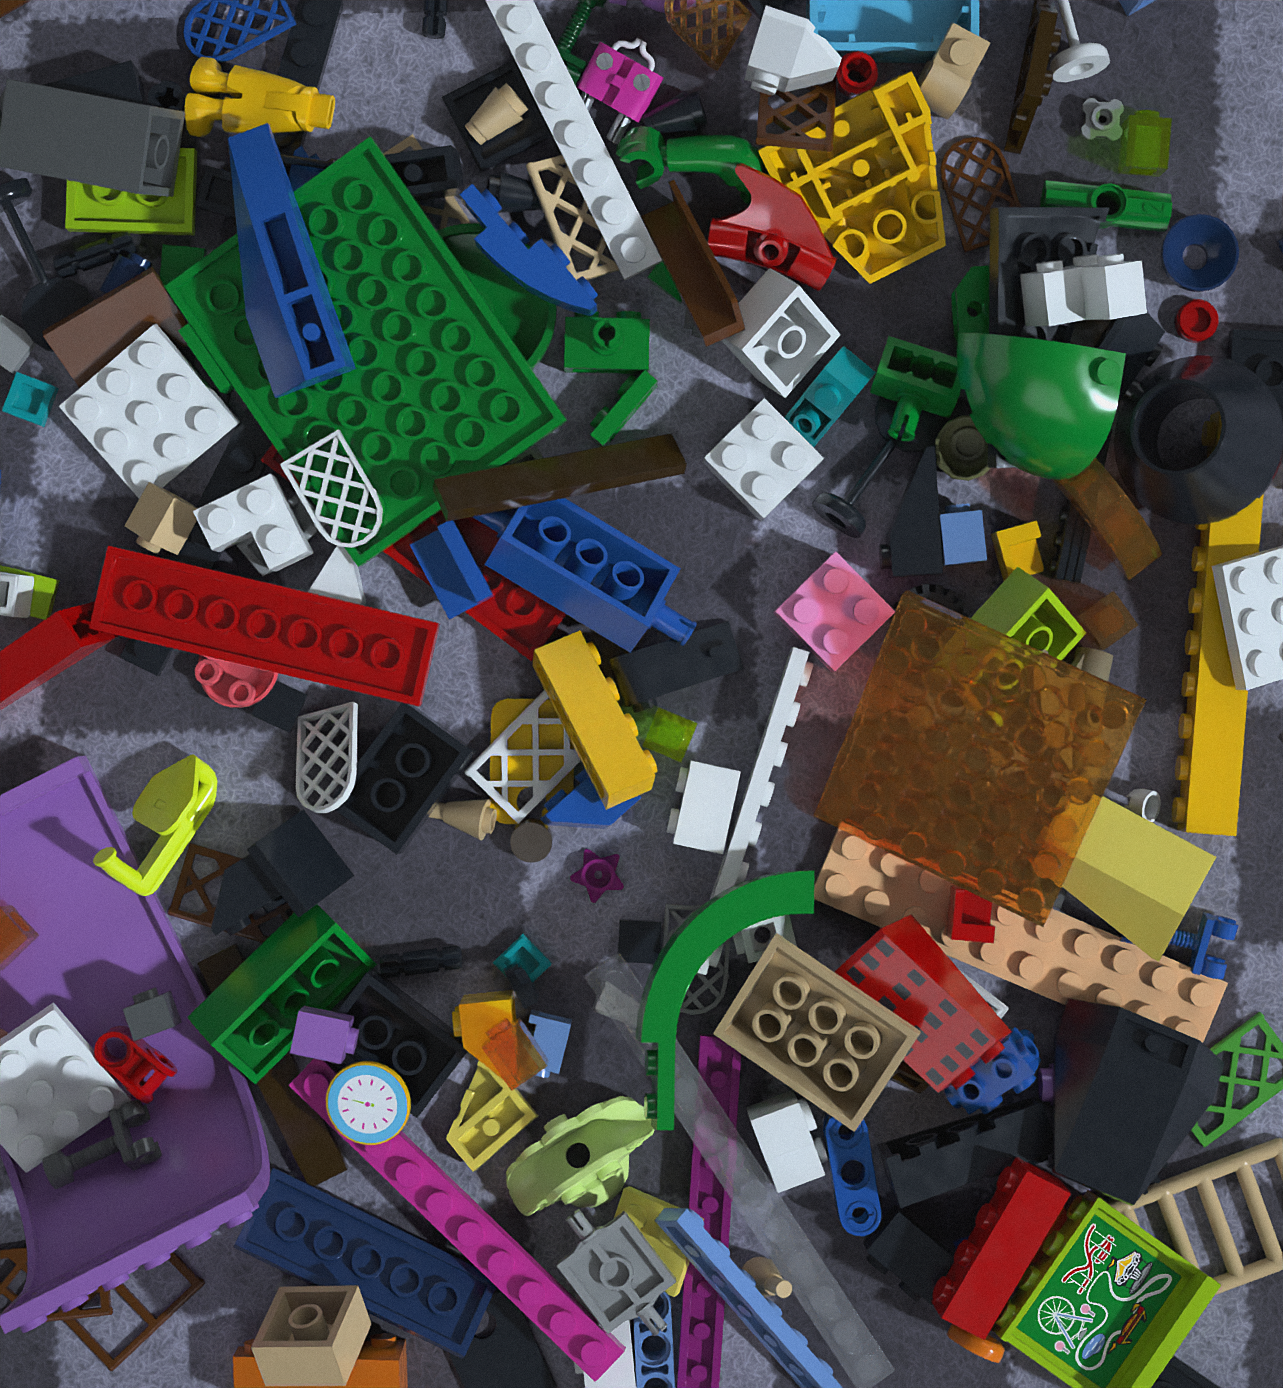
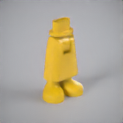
[185,57,335,137]

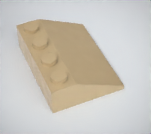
[713,933,921,1132]

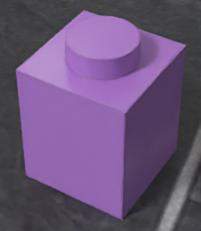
[290,1006,359,1064]

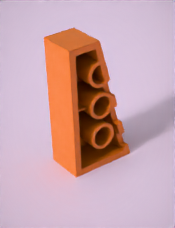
[233,1333,408,1388]

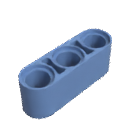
[633,1291,675,1388]

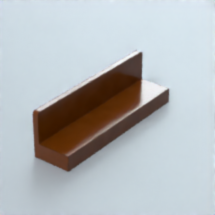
[641,180,745,347]

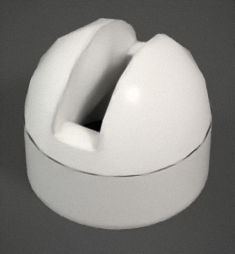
[1124,789,1161,822]

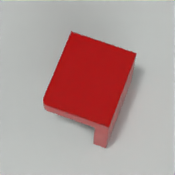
[946,885,995,944]

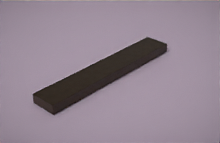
[433,433,687,522]
[197,943,349,1187]

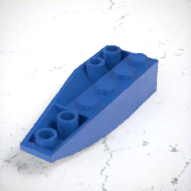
[228,123,356,398]

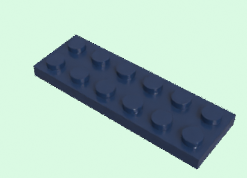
[233,1168,496,1359]

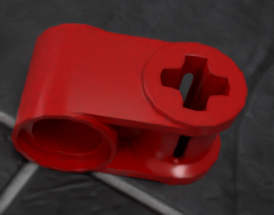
[94,1025,178,1104]

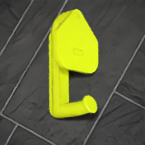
[93,754,218,896]

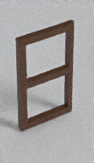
[63,1251,205,1371]

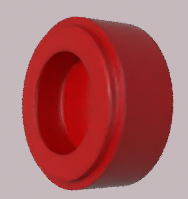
[1174,299,1219,343]

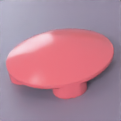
[195,655,278,708]

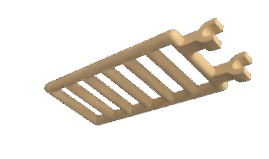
[1027,1138,1283,1295]

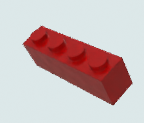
[931,1157,1071,1340]

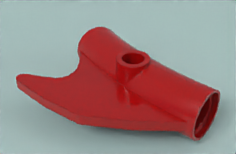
[708,163,837,292]

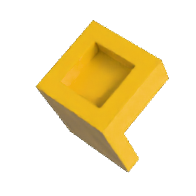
[990,521,1044,581]

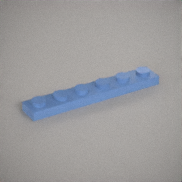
[654,1208,843,1388]

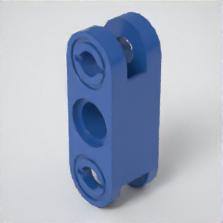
[823,1113,881,1236]

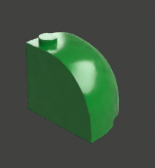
[957,333,1126,480]

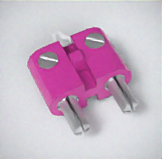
[576,38,664,144]

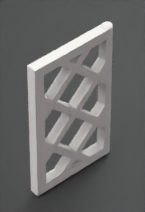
[464,690,581,824]

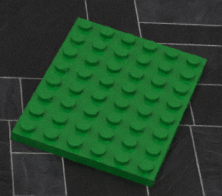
[164,137,568,567]

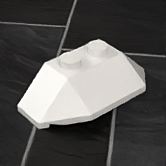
[744,6,842,95]

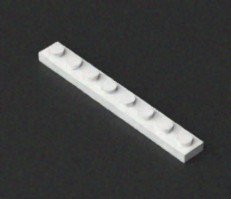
[485,0,662,281]
[697,647,814,975]

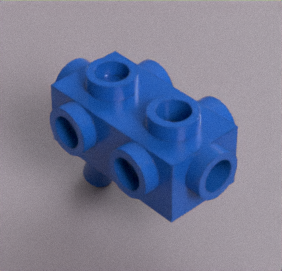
[944,1027,1041,1115]

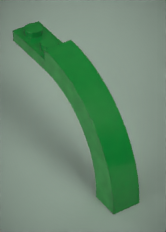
[636,870,814,1130]

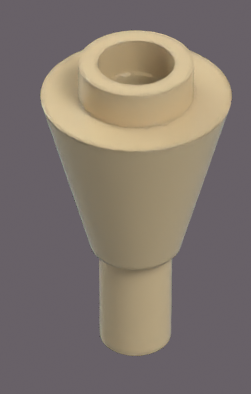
[429,799,497,840]
[742,1257,792,1298]

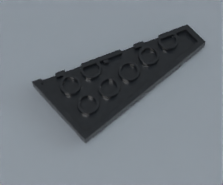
[988,207,1109,468]

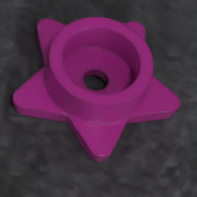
[570,849,624,903]

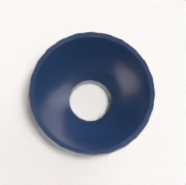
[1160,214,1239,292]

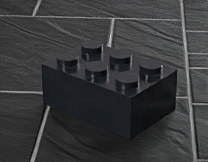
[333,703,476,855]
[337,968,468,1118]

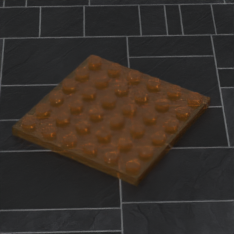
[814,590,1147,927]

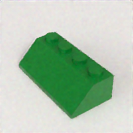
[187,904,377,1084]

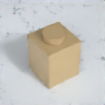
[125,482,198,555]

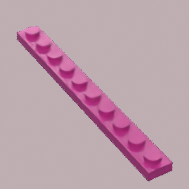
[289,1059,626,1382]

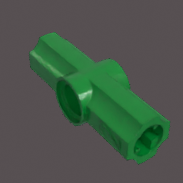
[1040,180,1172,232]

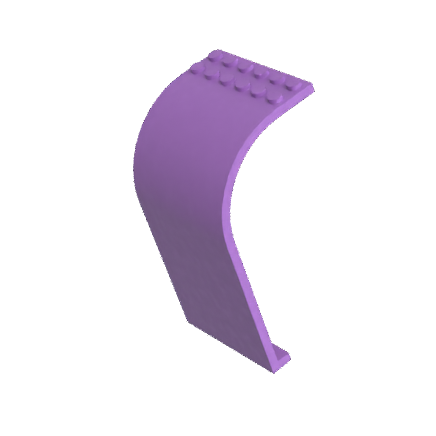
[0,755,270,1334]

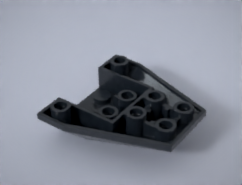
[1052,998,1225,1206]

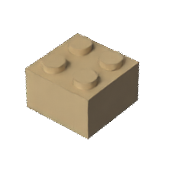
[251,1285,371,1386]

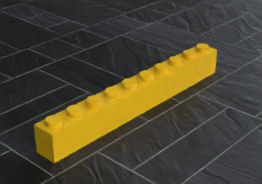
[1172,411,1264,836]

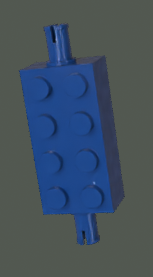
[473,498,697,653]

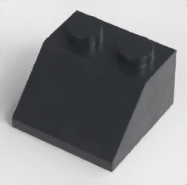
[1094,312,1165,403]

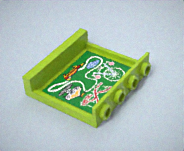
[991,1190,1221,1388]

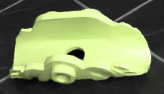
[506,1096,655,1216]

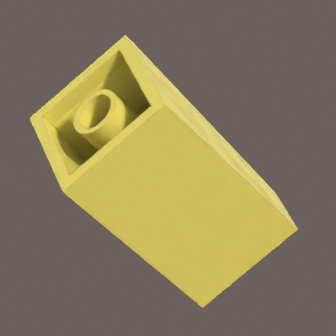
[1034,784,1216,962]

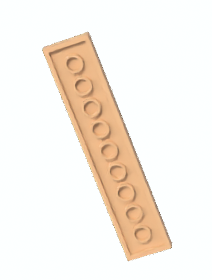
[814,819,1228,1043]

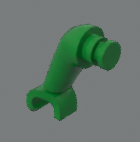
[616,126,765,204]

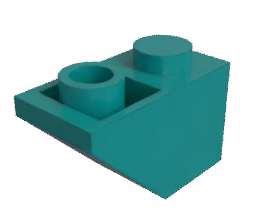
[784,346,876,448]

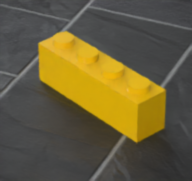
[532,630,658,810]

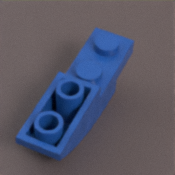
[459,184,598,316]

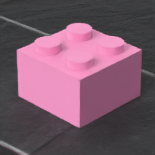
[773,552,895,672]

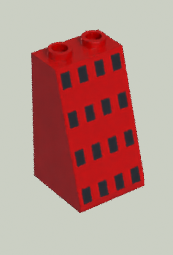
[834,914,1012,1093]

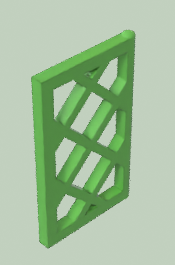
[1191,1012,1283,1148]

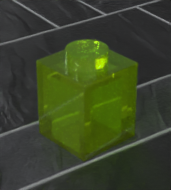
[1118,110,1172,177]
[642,707,698,763]

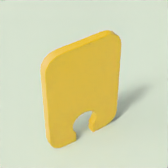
[490,699,574,824]

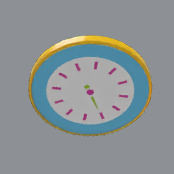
[326,1061,411,1145]

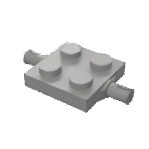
[556,1209,676,1336]

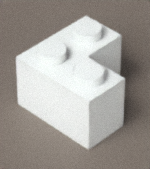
[1020,253,1147,326]
[193,474,314,572]
[746,1090,829,1193]

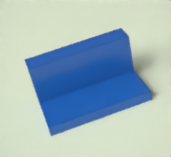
[410,520,494,620]

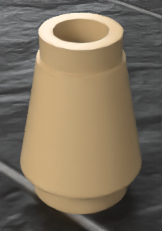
[465,83,528,145]

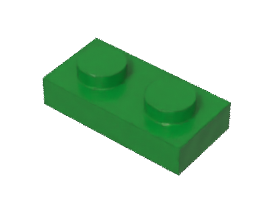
[590,370,658,447]

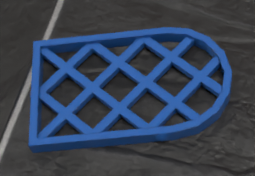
[183,0,297,64]

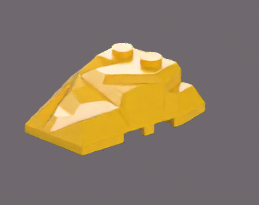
[758,71,946,284]

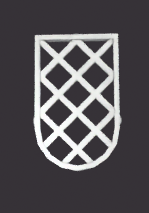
[280,430,383,548]
[296,702,358,813]

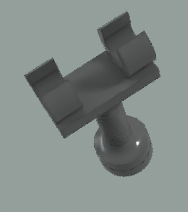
[42,1100,162,1189]

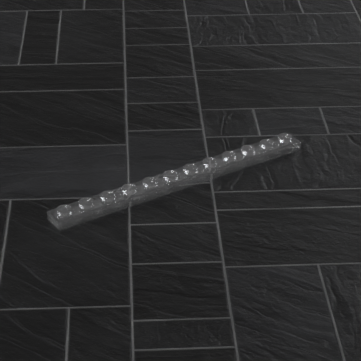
[583,952,895,1388]

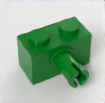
[564,311,650,375]
[870,336,961,441]

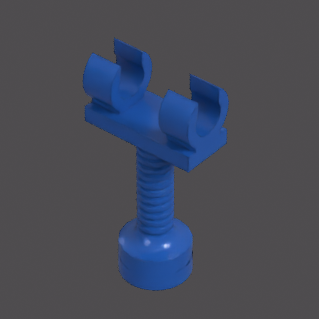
[1119,912,1239,979]

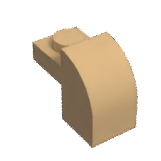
[917,22,991,120]

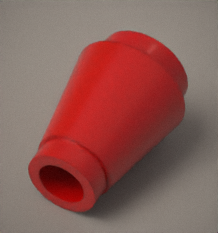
[836,51,878,96]

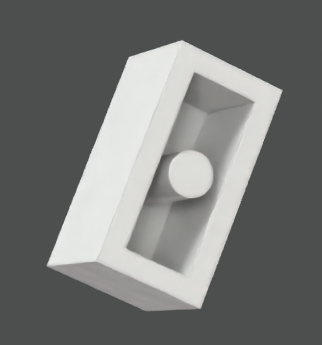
[666,760,741,854]

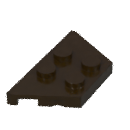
[1004,0,1062,155]

